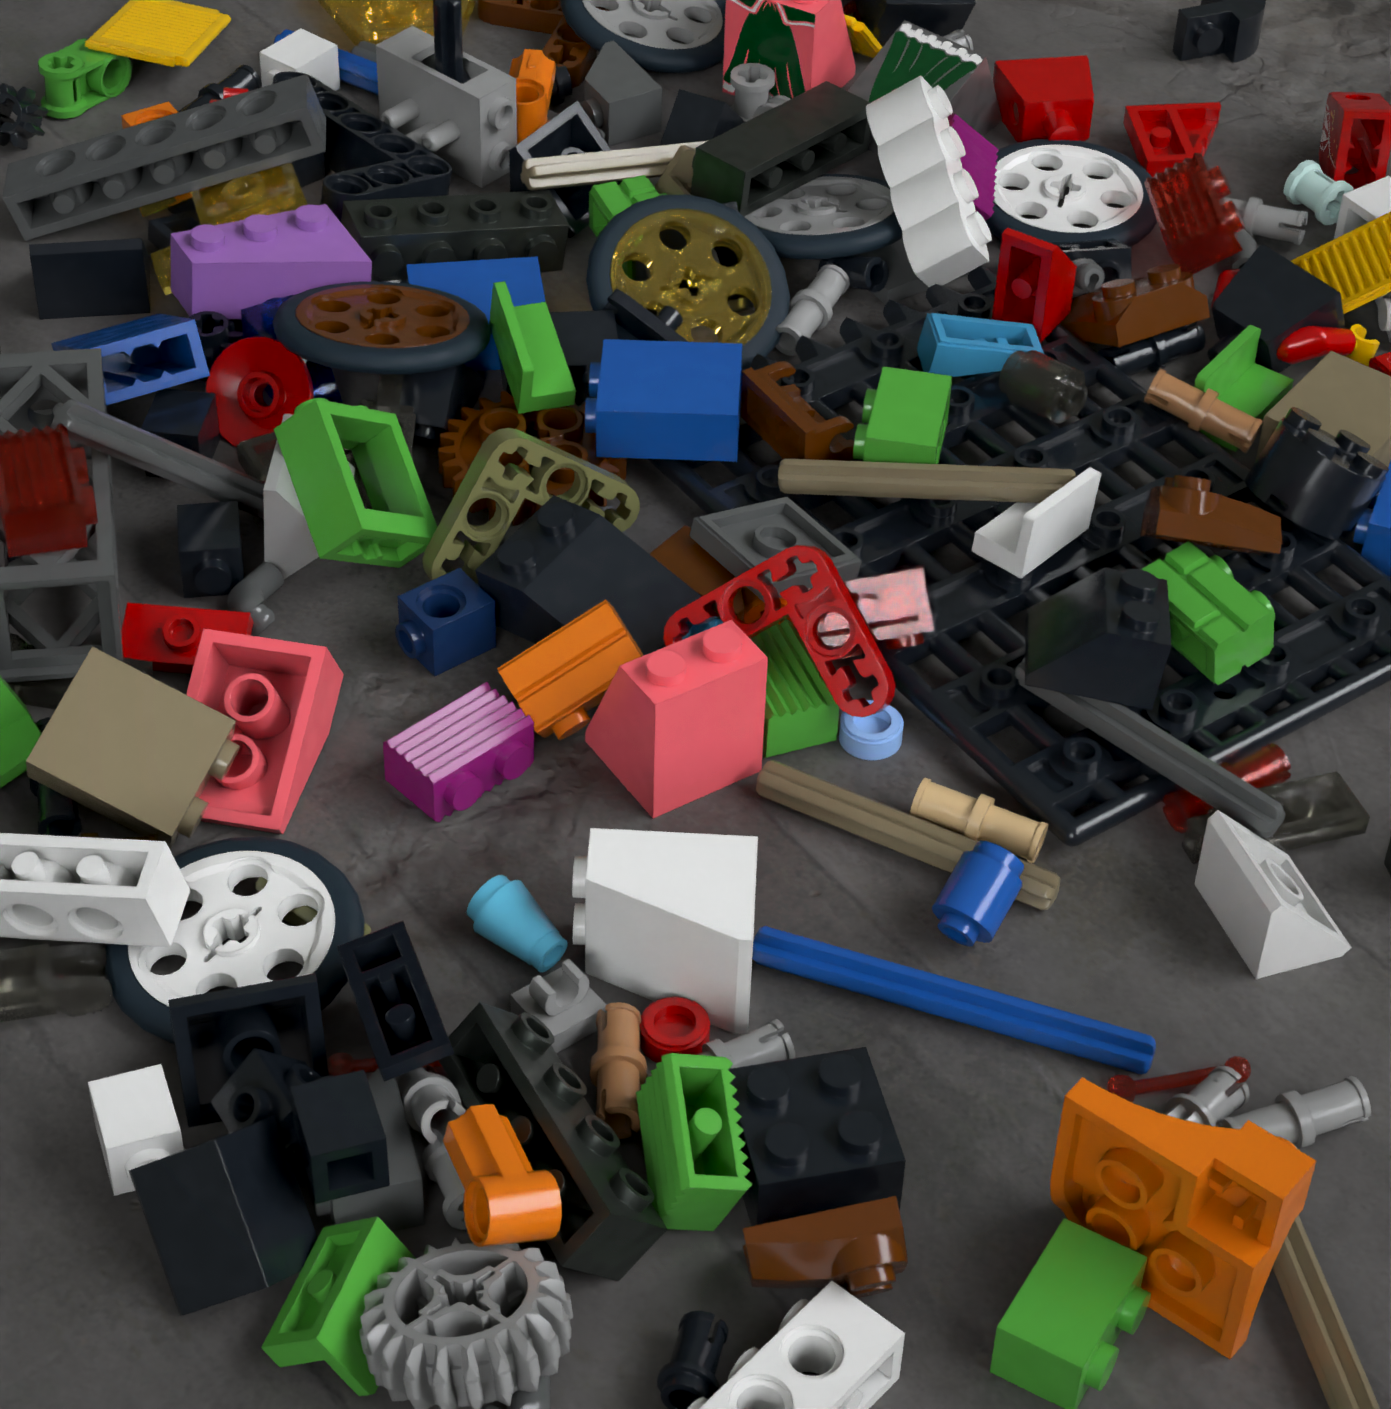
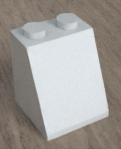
[572,828,758,1034]

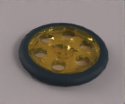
[586,194,790,371]

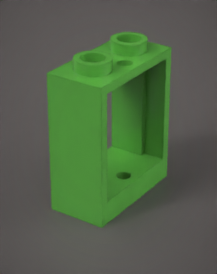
[274,398,437,568]

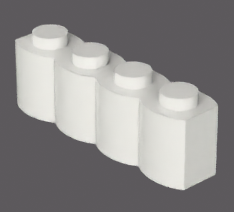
[866,75,992,287]

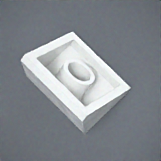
[1194,810,1352,979]

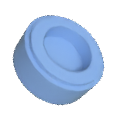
[839,700,904,760]

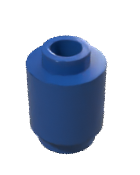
[932,841,1024,946]

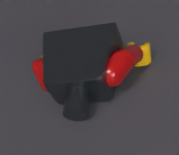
[1207,244,1380,373]

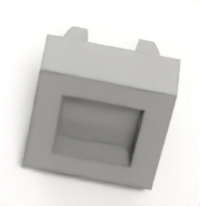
[510,959,607,1054]

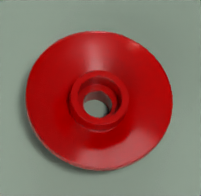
[206,337,314,453]

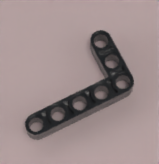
[272,71,452,222]

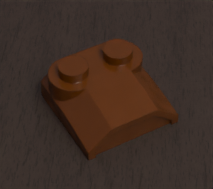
[1060,264,1210,347]
[1140,475,1282,555]
[742,1196,908,1298]

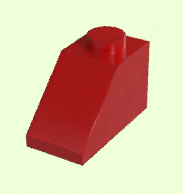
[992,228,1077,344]

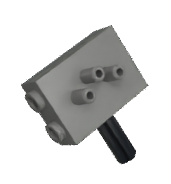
[376,0,517,188]

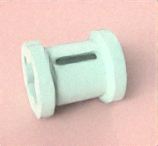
[1283,160,1353,225]

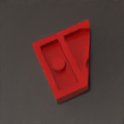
[1123,102,1221,181]

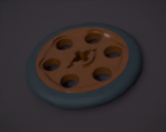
[272,282,492,374]

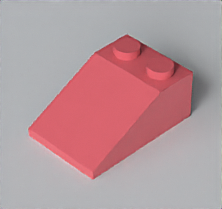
[186,628,344,834]

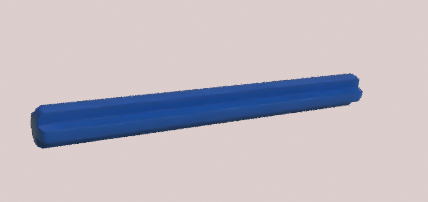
[752,926,1156,1074]

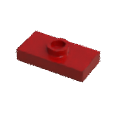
[122,602,253,674]

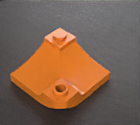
[1050,1077,1316,1359]

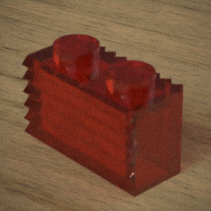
[1144,153,1245,274]
[0,424,98,558]

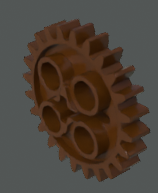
[438,391,627,526]

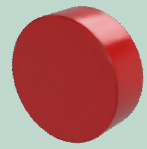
[640,997,710,1063]

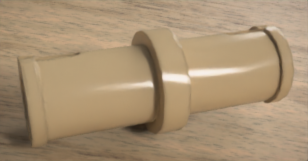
[910,778,1048,864]

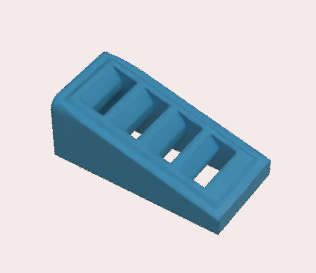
[917,313,1045,377]

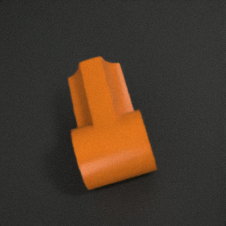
[509,49,556,144]
[443,1104,562,1247]

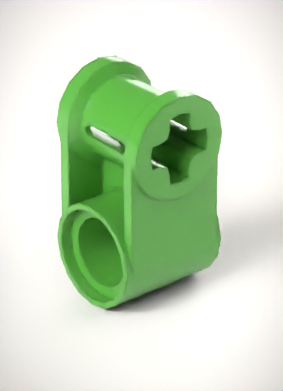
[38,38,132,119]

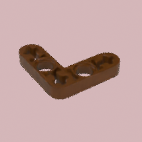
[477,0,610,89]

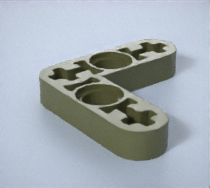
[422,428,640,583]

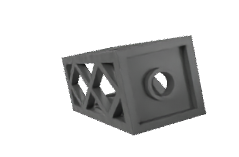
[0,348,124,683]

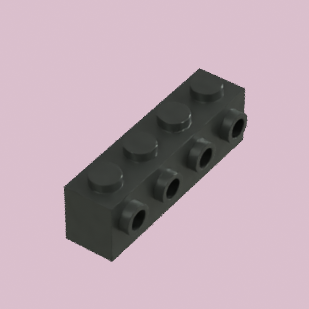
[691,81,871,216]
[341,190,569,282]
[439,1002,668,1281]

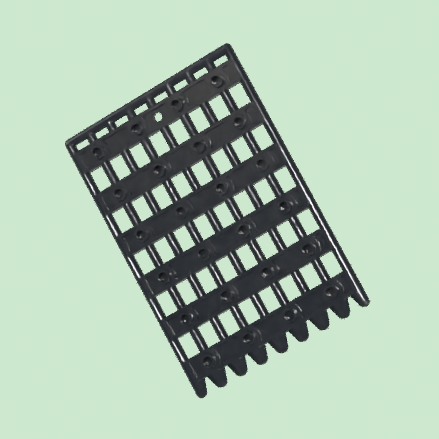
[648,266,1391,847]

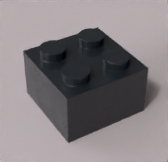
[729,1047,906,1226]

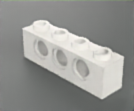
[0,833,190,947]
[687,1281,905,1409]

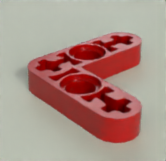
[663,545,895,717]

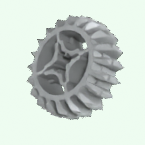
[359,1237,573,1409]

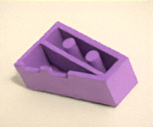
[171,204,372,319]

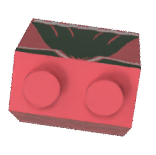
[722,0,856,99]

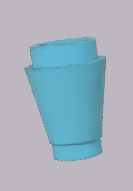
[467,875,568,972]

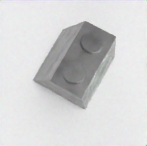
[848,20,1002,154]

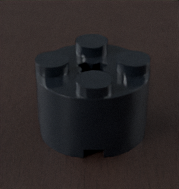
[1245,407,1389,540]

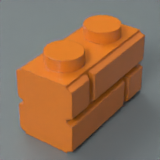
[497,599,644,740]

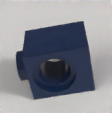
[395,568,496,677]

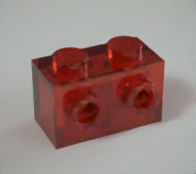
[807,565,935,660]

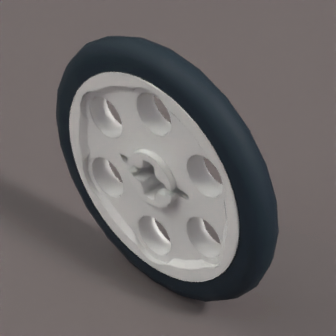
[985,139,1162,247]
[104,836,365,1044]

